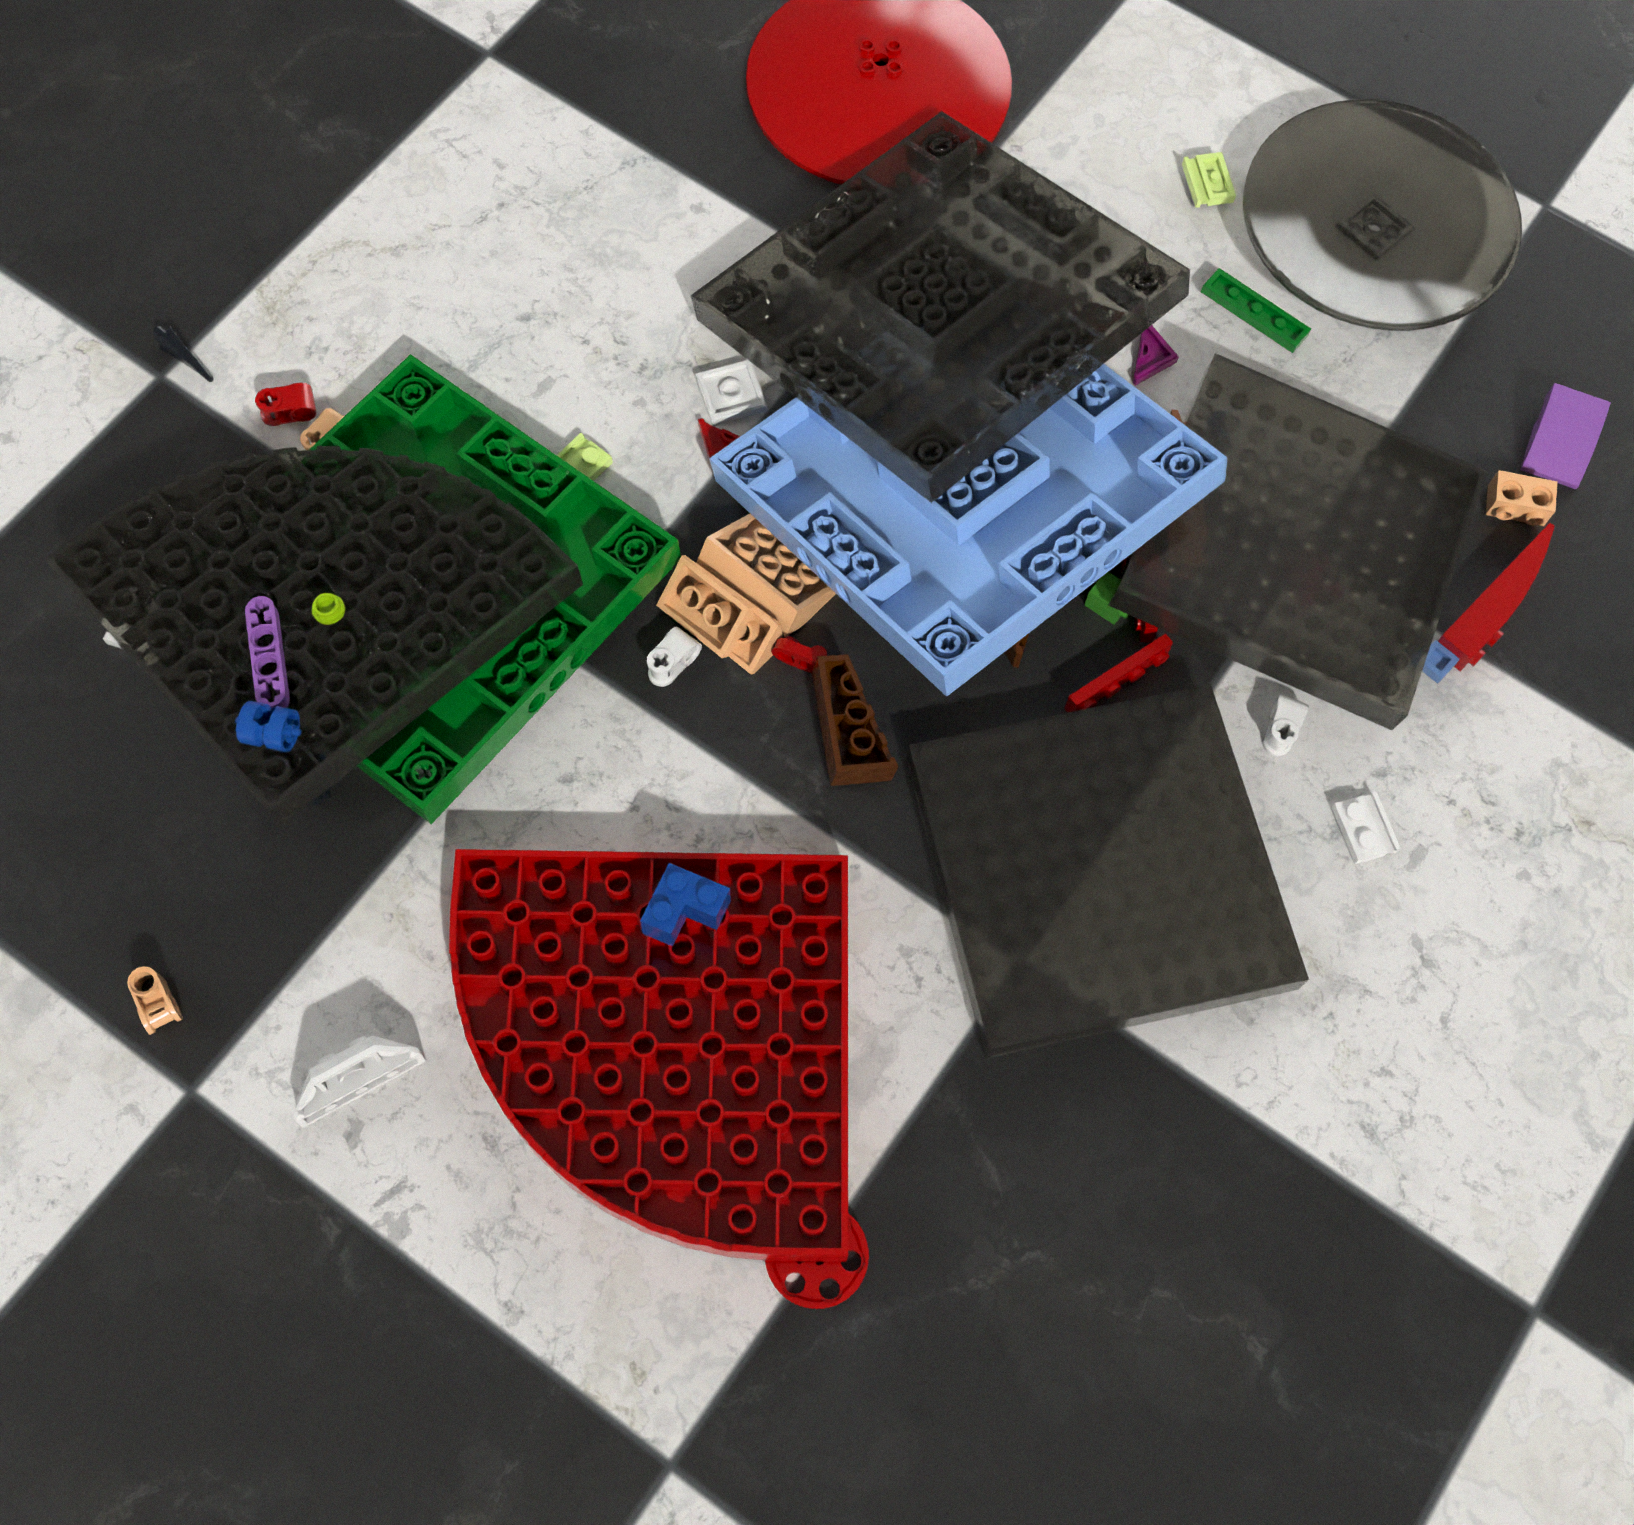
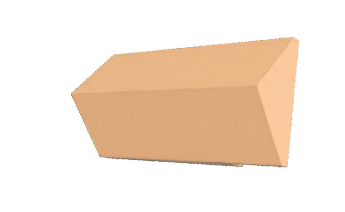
[656,555,783,675]

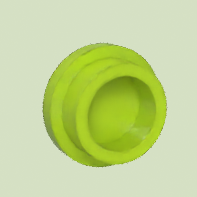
[312,593,345,625]

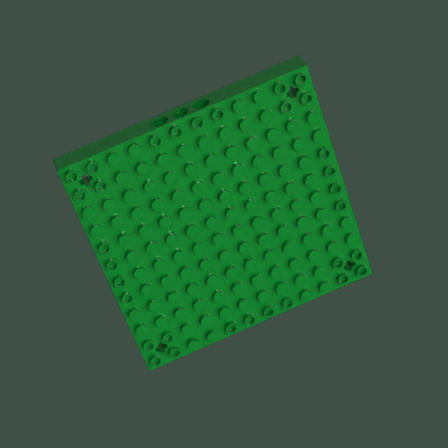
[153,354,681,824]

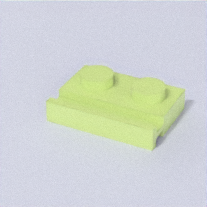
[1182,152,1236,208]
[557,433,613,481]

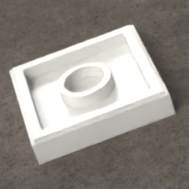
[695,359,768,426]

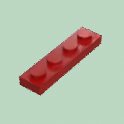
[1064,633,1173,718]

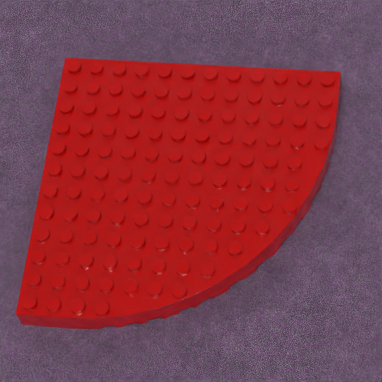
[449,849,848,1262]

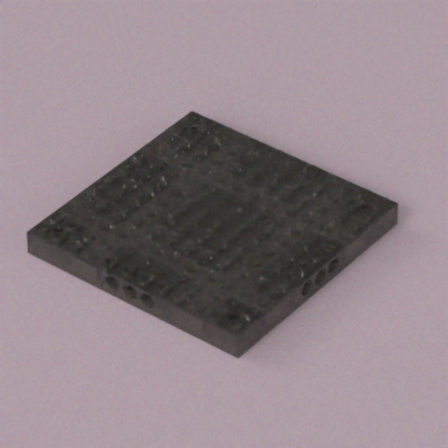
[690,111,1190,503]

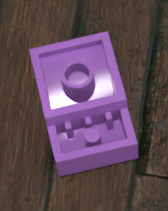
[1520,383,1611,489]

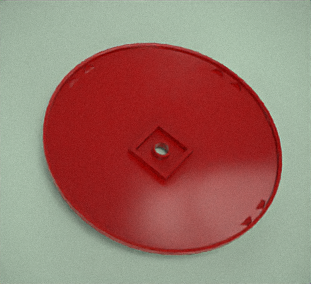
[746,0,1012,190]

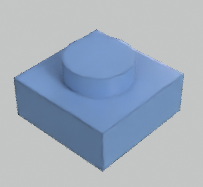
[1414,640,1460,684]

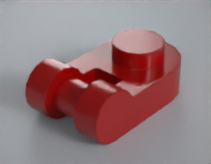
[771,636,827,674]

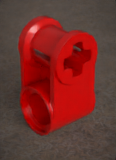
[255,382,316,426]

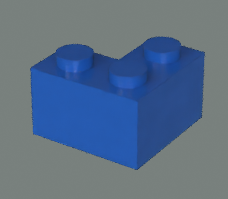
[640,863,731,946]

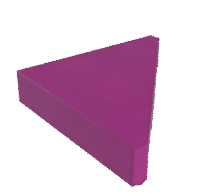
[1133,319,1179,386]

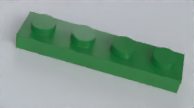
[1201,268,1311,353]

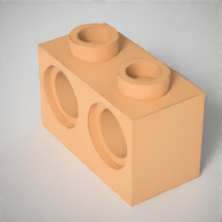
[1486,470,1558,526]

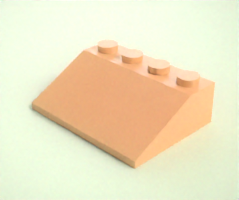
[696,514,836,637]

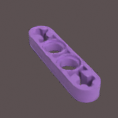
[245,596,290,709]

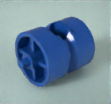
[235,701,301,752]

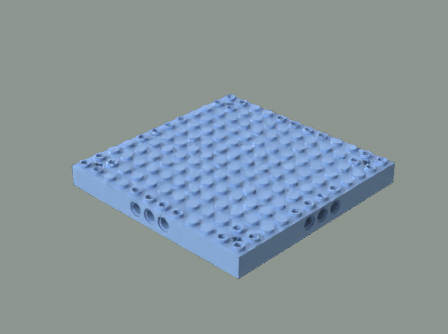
[709,269,1227,697]

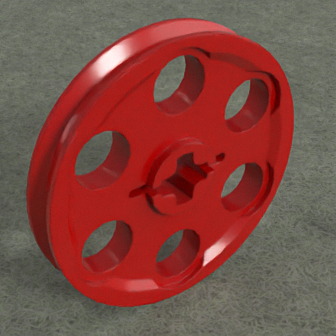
[765,1213,869,1309]

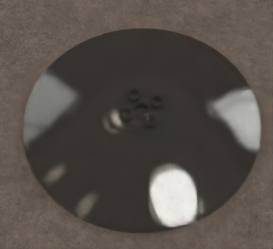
[1243,99,1522,331]

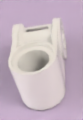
[647,627,702,687]
[1263,694,1309,757]

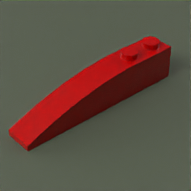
[1438,523,1555,672]

